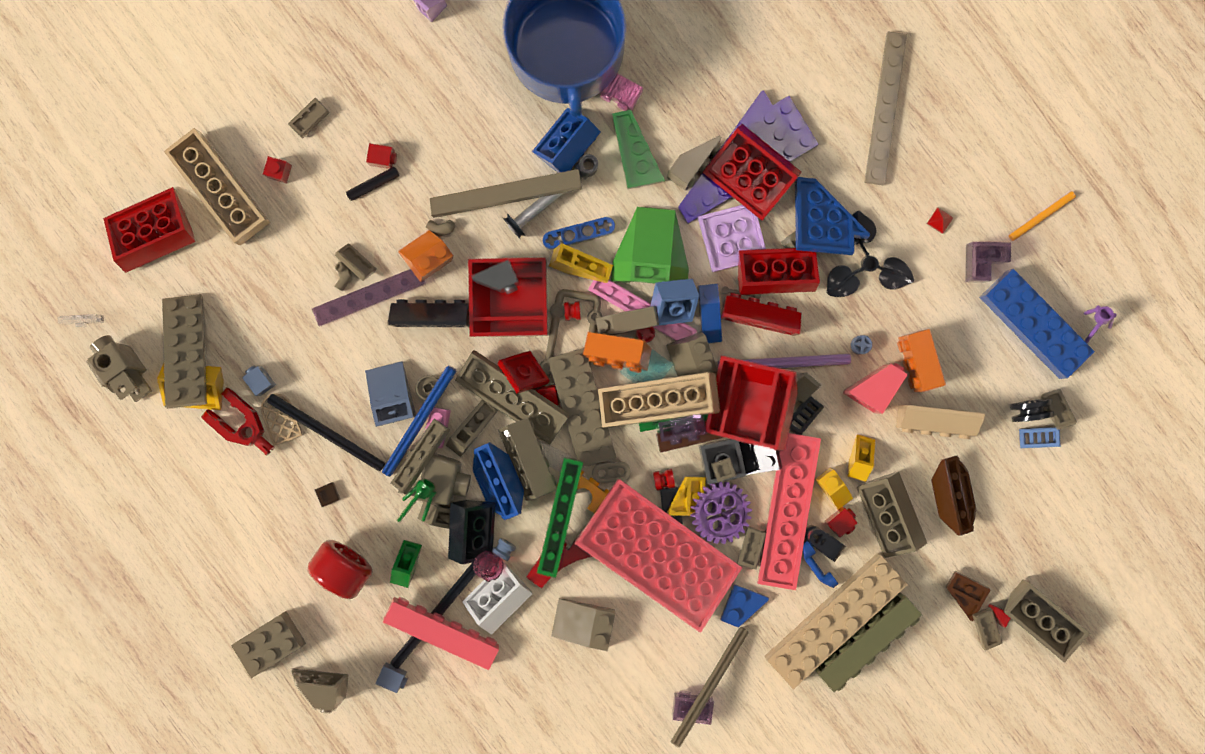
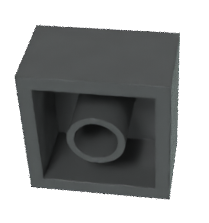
[698,439,746,484]

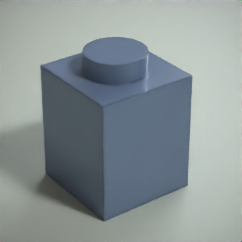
[242,365,276,396]
[376,662,408,693]

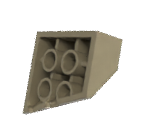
[291,668,349,713]

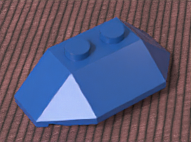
[473,442,524,520]

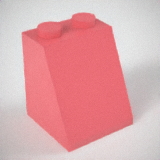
[843,363,908,414]

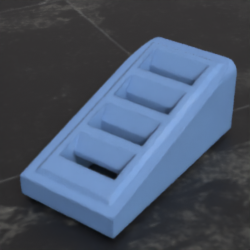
[1019,427,1061,448]

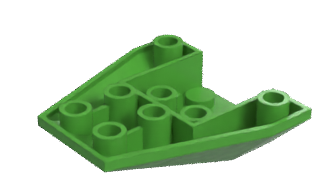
[611,207,689,284]

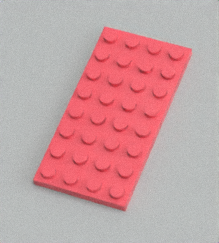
[574,479,742,633]

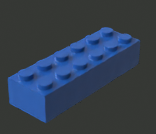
[979,269,1095,379]

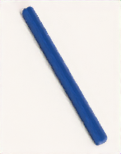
[382,365,456,477]

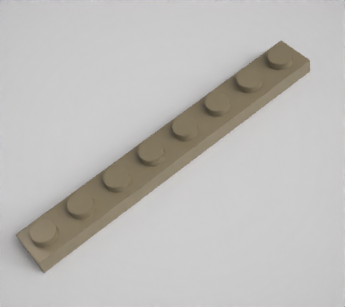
[864,31,907,186]

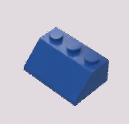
[532,107,601,173]

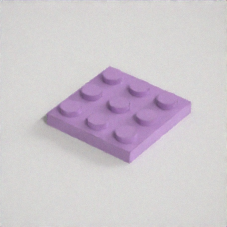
[698,205,766,273]

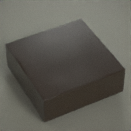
[315,482,340,507]

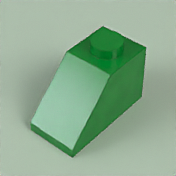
[390,540,422,588]

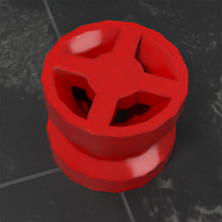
[564,301,581,321]
[636,327,655,343]

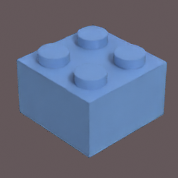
[650,279,699,326]

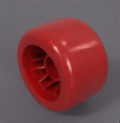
[307,540,372,599]

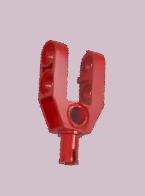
[201,387,275,456]

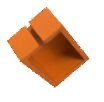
[897,329,946,392]
[583,332,652,373]

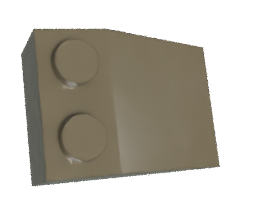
[551,598,615,651]

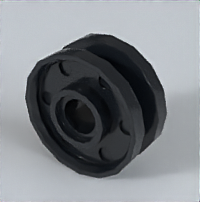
[1010,399,1054,422]

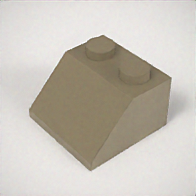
[666,331,718,377]

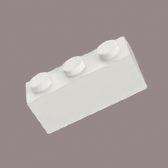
[462,562,533,635]

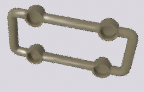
[540,289,602,387]

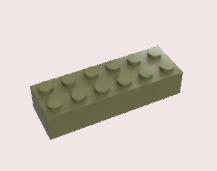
[815,593,922,692]

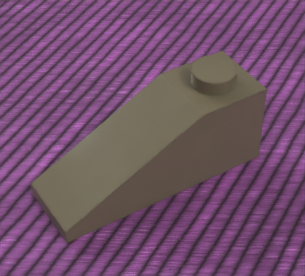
[596,306,659,336]
[446,399,498,457]

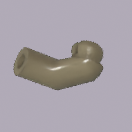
[426,220,455,236]

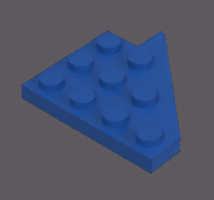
[795,177,870,255]

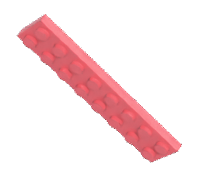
[757,433,821,590]

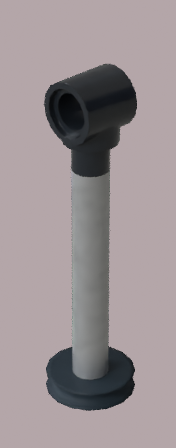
[503,154,598,239]

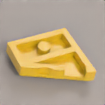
[667,476,706,516]

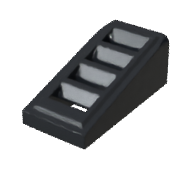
[790,396,824,435]

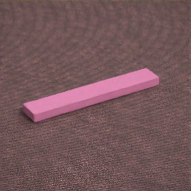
[588,280,697,341]

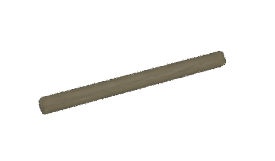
[671,627,748,747]

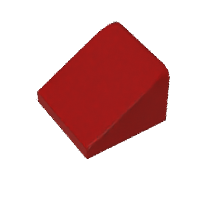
[988,604,1010,628]

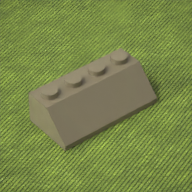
[498,418,557,500]
[857,472,927,558]
[1004,579,1090,663]

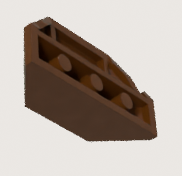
[931,455,976,536]

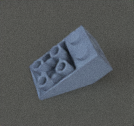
[365,361,416,427]

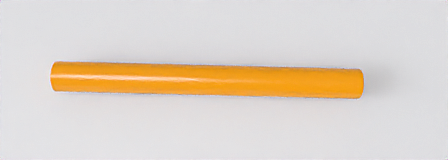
[1009,191,1076,241]

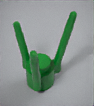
[397,479,436,522]

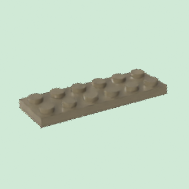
[162,294,207,409]
[548,348,616,468]
[455,350,570,445]

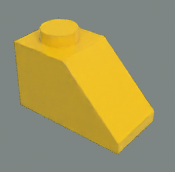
[847,434,875,482]
[815,468,853,510]

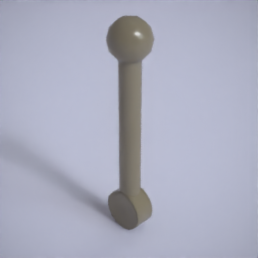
[722,286,761,299]

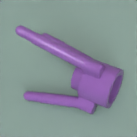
[1084,305,1117,343]

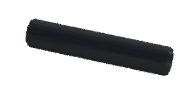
[346,167,400,201]

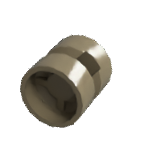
[416,375,439,400]

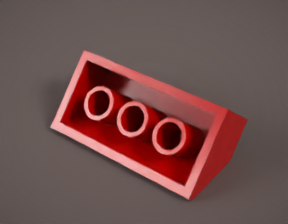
[738,248,820,295]
[721,293,802,336]

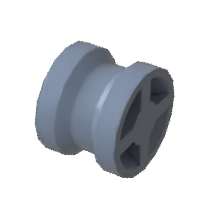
[850,335,872,355]
[492,538,516,561]

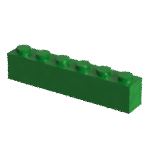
[537,457,584,578]

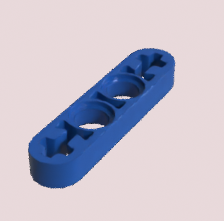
[542,217,615,250]

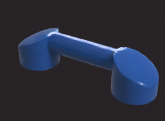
[802,541,838,588]

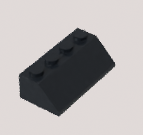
[388,299,469,328]

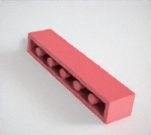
[383,597,499,670]

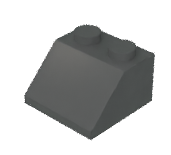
[472,260,520,294]

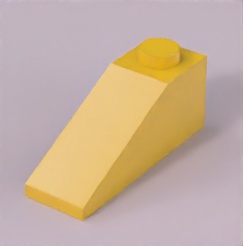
[549,243,613,283]

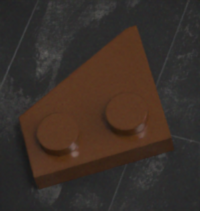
[946,571,991,622]

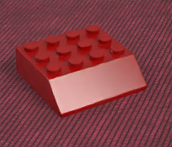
[468,257,548,337]
[704,356,798,451]

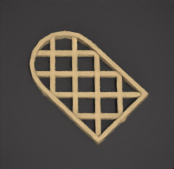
[261,393,303,446]

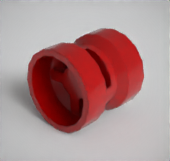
[653,469,675,490]

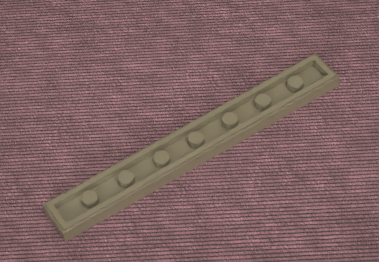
[430,169,582,218]

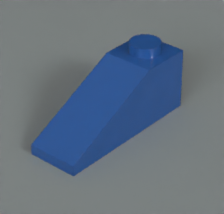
[697,283,722,344]

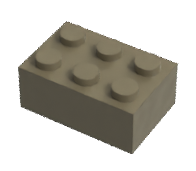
[231,611,306,678]

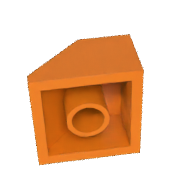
[398,230,454,282]

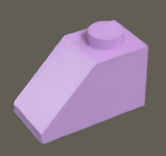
[413,0,447,22]

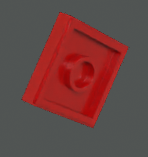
[497,351,550,394]

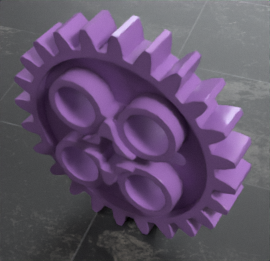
[690,481,752,544]

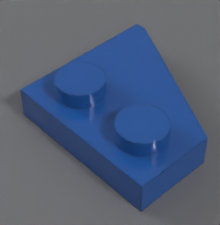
[720,584,769,628]

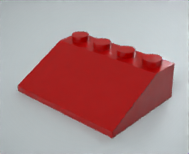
[702,124,802,220]
[103,187,195,273]

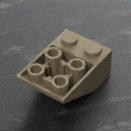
[667,135,722,190]

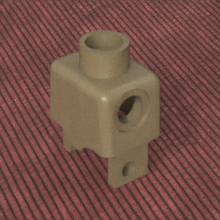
[87,335,152,402]
[398,450,471,505]

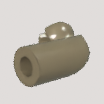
[335,262,351,291]

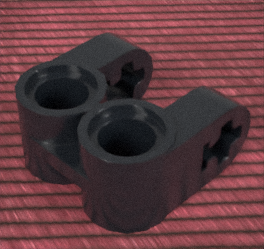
[805,526,846,562]

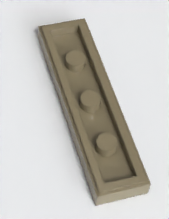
[391,419,450,495]

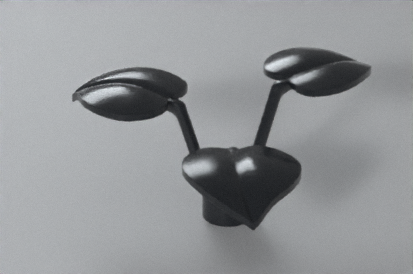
[826,211,914,297]

